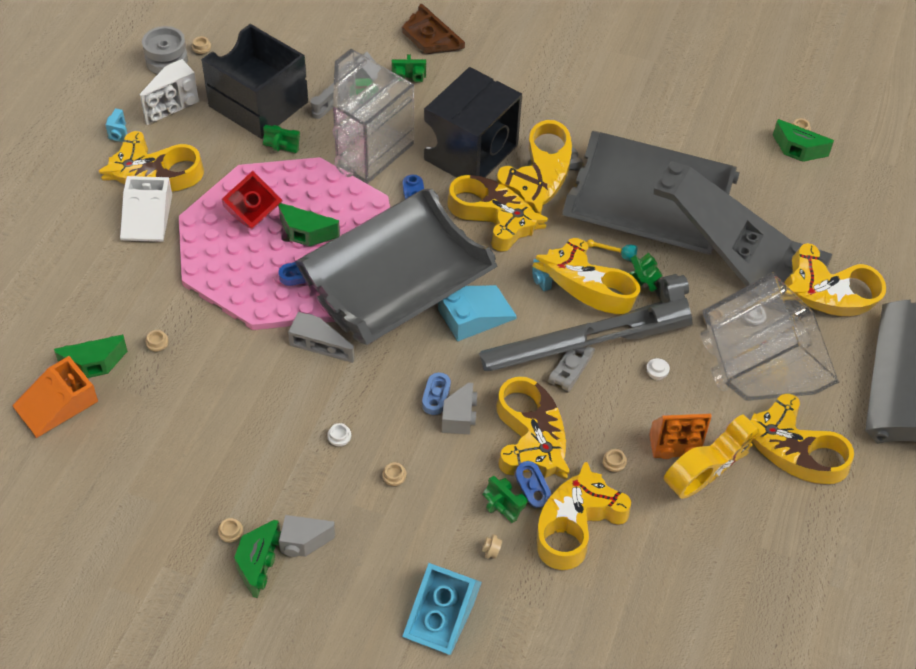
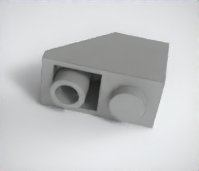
[442,383,477,434]

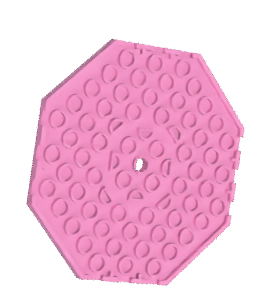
[179,157,390,330]

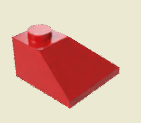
[222,171,283,230]

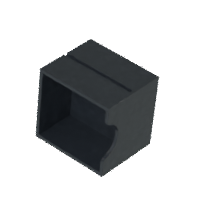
[201,24,309,139]
[424,67,522,178]

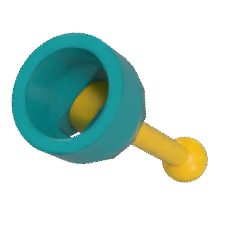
[587,239,638,262]

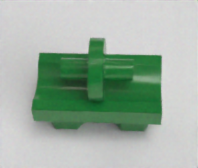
[392,54,426,82]
[263,125,300,153]
[629,253,663,292]
[482,476,528,523]

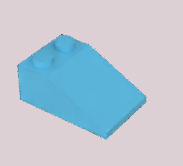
[438,285,517,341]
[402,563,482,655]

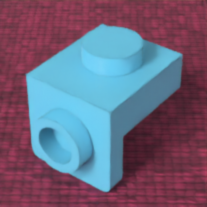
[105,108,127,142]
[532,259,552,292]

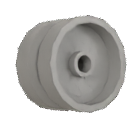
[142,26,188,74]

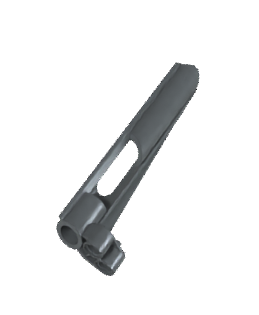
[479,274,693,371]

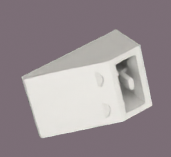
[140,59,199,125]
[120,176,172,242]

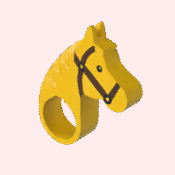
[497,120,572,215]

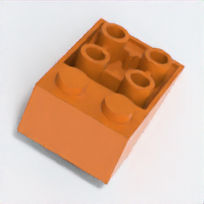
[12,356,98,438]
[649,414,712,459]

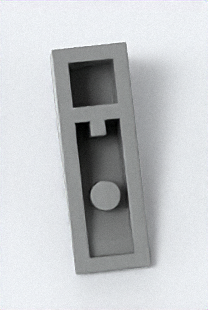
[288,312,354,363]

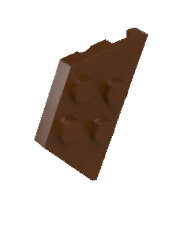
[402,4,465,53]

